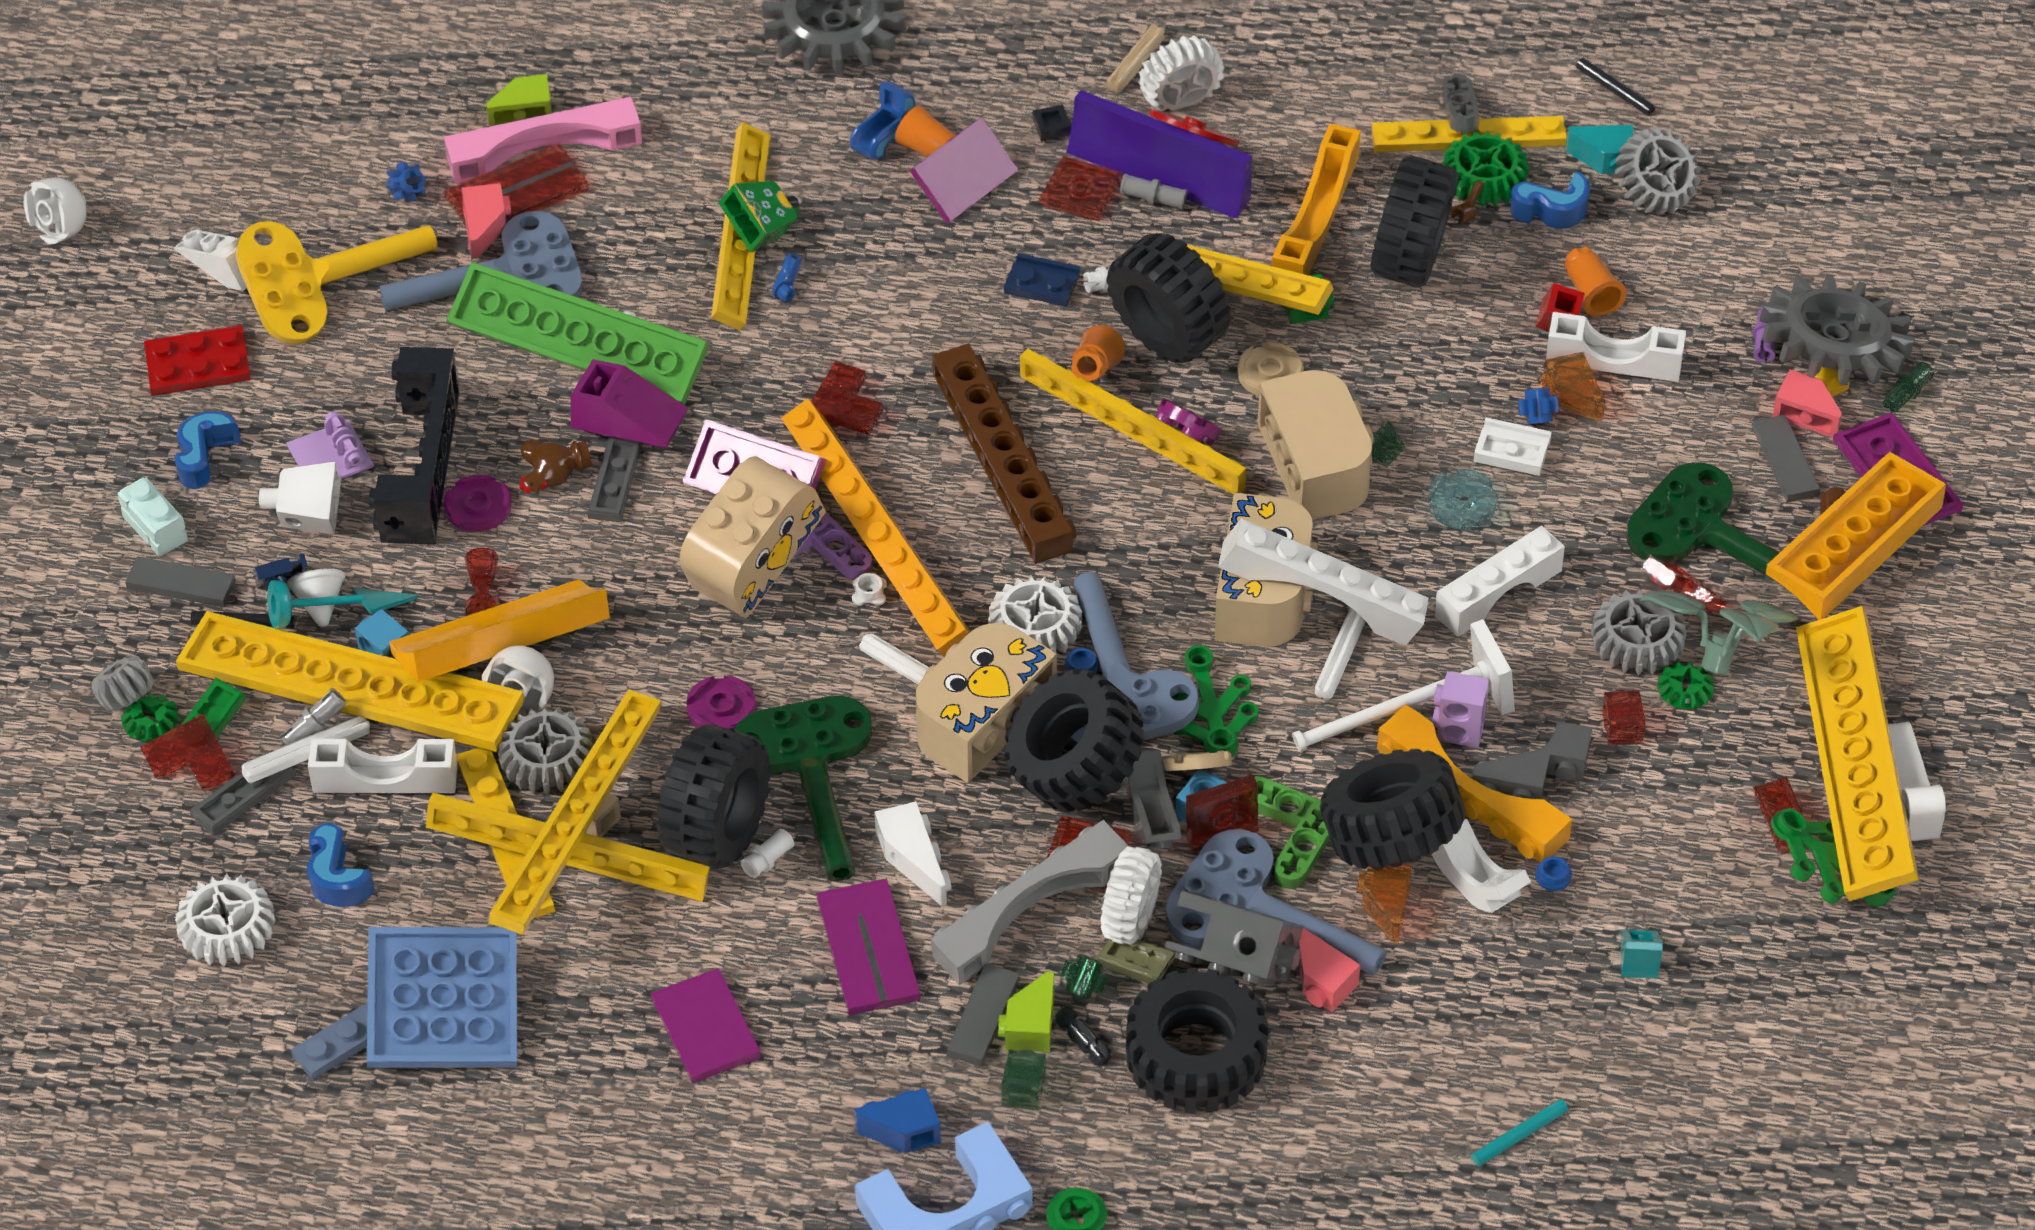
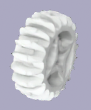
[1139,35,1224,111]
[988,575,1082,653]
[1100,846,1162,944]
[175,873,275,967]

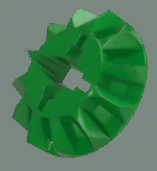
[1657,661,1714,709]
[121,692,178,741]
[1046,1187,1107,1230]

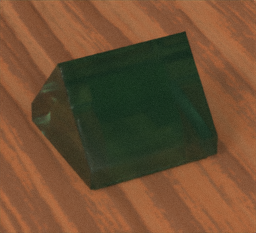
[1371,421,1406,468]

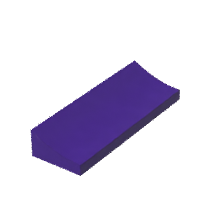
[1066,90,1252,219]

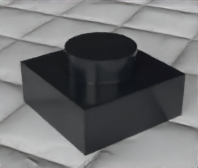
[1032,104,1072,141]

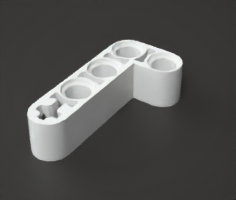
[1888,722,1946,841]

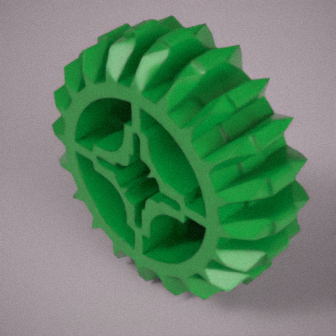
[1442,130,1529,208]

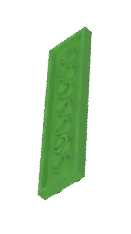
[446,262,710,405]

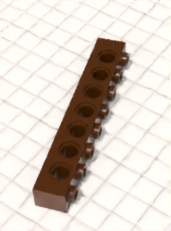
[932,343,1077,564]

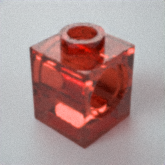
[1602,690,1646,746]

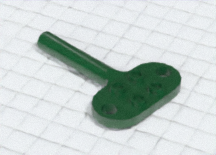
[1627,462,1780,582]
[734,696,872,882]

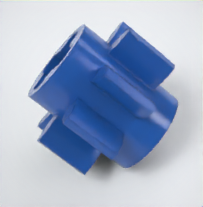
[385,162,427,202]
[1518,387,1559,424]

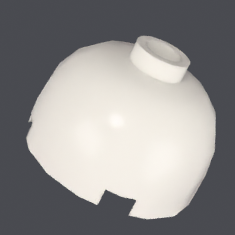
[24,177,86,244]
[482,645,554,716]

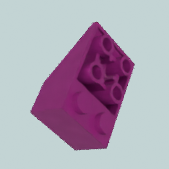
[570,359,688,448]

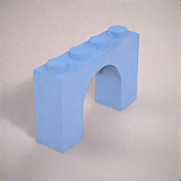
[855,1122,1033,1230]

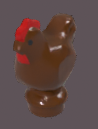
[519,439,592,494]

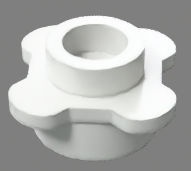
[852,573,887,606]

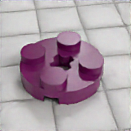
[1155,398,1223,446]

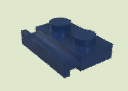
[1004,253,1080,307]
[253,553,308,592]

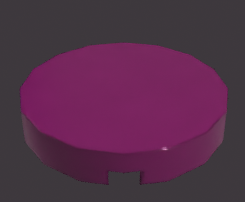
[443,475,512,532]
[686,675,756,730]

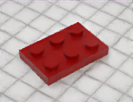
[144,325,251,396]

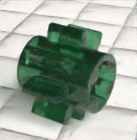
[1060,954,1108,999]

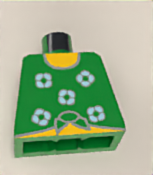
[718,181,800,252]

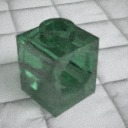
[1001,1049,1046,1111]

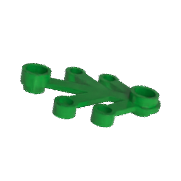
[1173,645,1259,757]
[1771,808,1896,907]

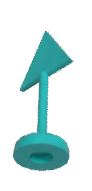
[267,580,418,629]

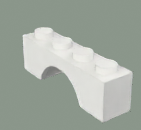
[1546,312,1686,382]
[1435,525,1565,637]
[308,739,458,793]

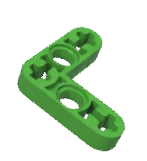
[1241,776,1330,889]

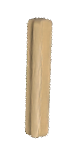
[1107,24,1165,93]

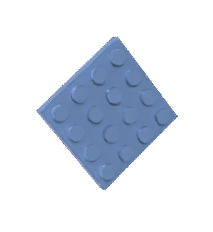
[367,927,517,1068]

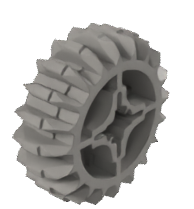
[1614,127,1701,215]
[1591,588,1687,676]
[498,706,594,795]

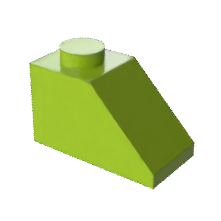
[486,74,552,127]
[998,971,1054,1052]

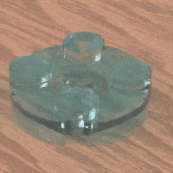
[1428,469,1497,531]

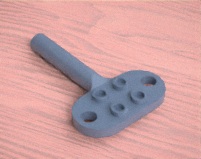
[379,211,583,311]
[1067,572,1199,747]
[1166,829,1387,976]

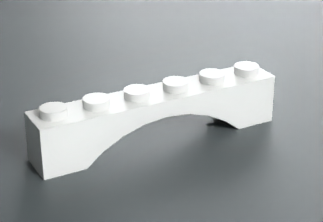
[1218,518,1429,645]

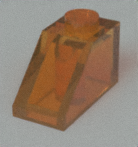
[1540,352,1605,422]
[1356,864,1413,944]

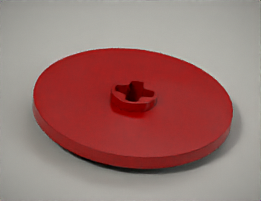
[1148,108,1240,147]

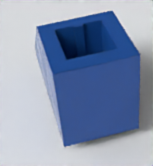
[854,1088,941,1153]

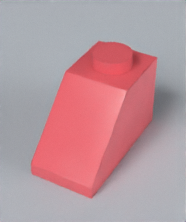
[462,183,511,259]
[1773,369,1842,437]
[1298,928,1360,1012]

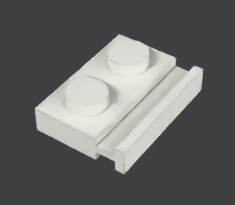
[1473,418,1552,476]

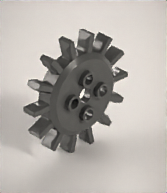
[762,0,906,74]
[1759,274,1915,385]

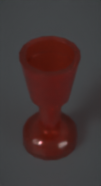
[464,547,499,616]

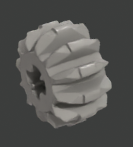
[91,656,153,711]

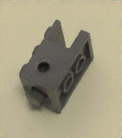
[1165,891,1304,987]

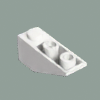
[174,230,247,291]
[875,802,951,906]

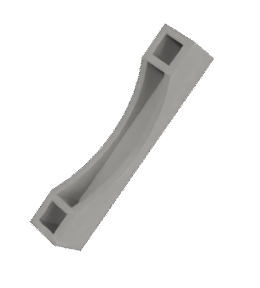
[931,820,1128,985]

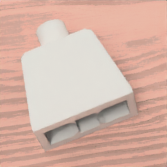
[259,462,341,534]

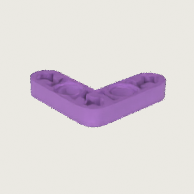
[794,513,873,580]

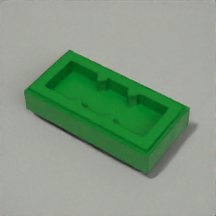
[175,678,246,753]

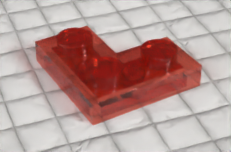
[811,361,883,435]
[1642,556,1728,613]
[140,714,236,791]

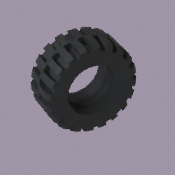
[1370,155,1458,288]
[1106,233,1231,363]
[1004,669,1144,812]
[656,724,771,869]
[1320,749,1465,870]
[1126,968,1268,1113]

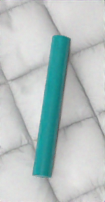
[1470,1099,1568,1167]

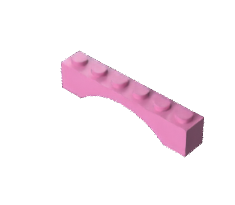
[444,97,642,184]

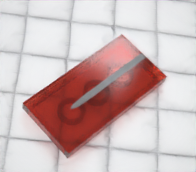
[444,143,589,227]

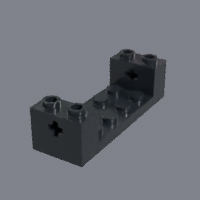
[369,347,460,545]

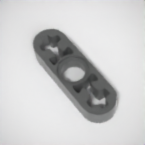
[1442,75,1479,132]

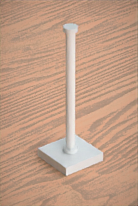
[1292,619,1515,753]

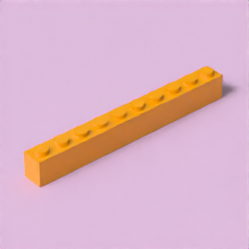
[781,398,970,657]

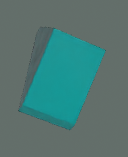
[1620,929,1663,979]

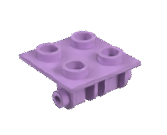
[286,411,374,479]

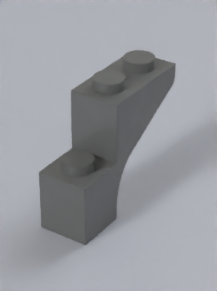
[1471,721,1593,799]
[1124,749,1182,849]

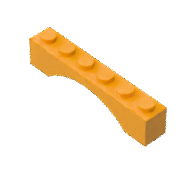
[1272,123,1361,275]
[1377,704,1572,863]

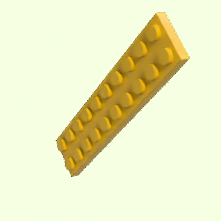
[1796,606,1919,902]
[176,611,525,752]

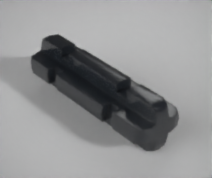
[1055,1006,1111,1067]

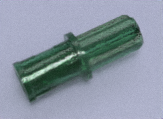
[1883,361,1934,413]

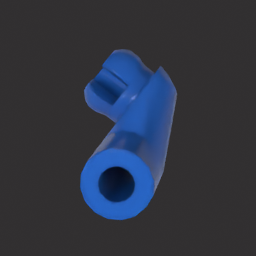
[772,253,802,302]

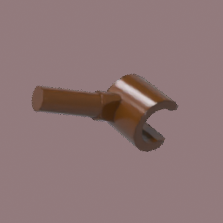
[1450,180,1485,224]

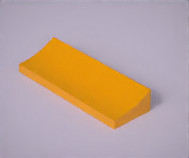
[1766,452,1946,620]
[389,579,610,682]

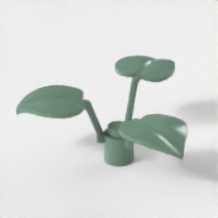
[1640,591,1798,674]

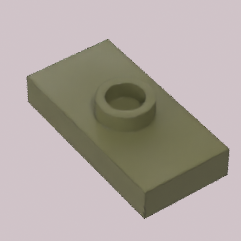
[1097,939,1179,984]

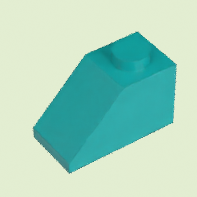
[1566,125,1634,174]

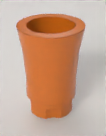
[895,105,956,157]
[1564,246,1627,317]
[1071,325,1125,382]

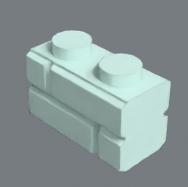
[118,477,188,557]

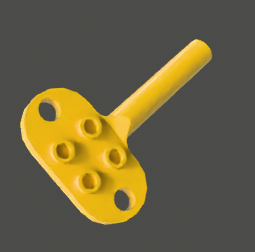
[235,221,437,345]

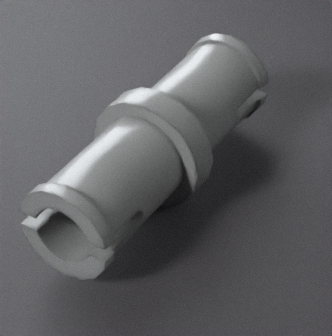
[1120,174,1188,210]
[280,688,347,745]

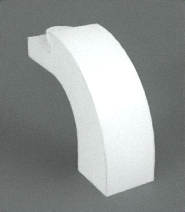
[1431,819,1531,913]

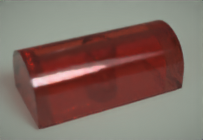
[1753,777,1805,854]

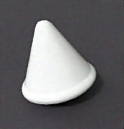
[287,569,345,627]

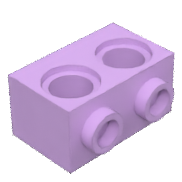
[1432,671,1489,748]

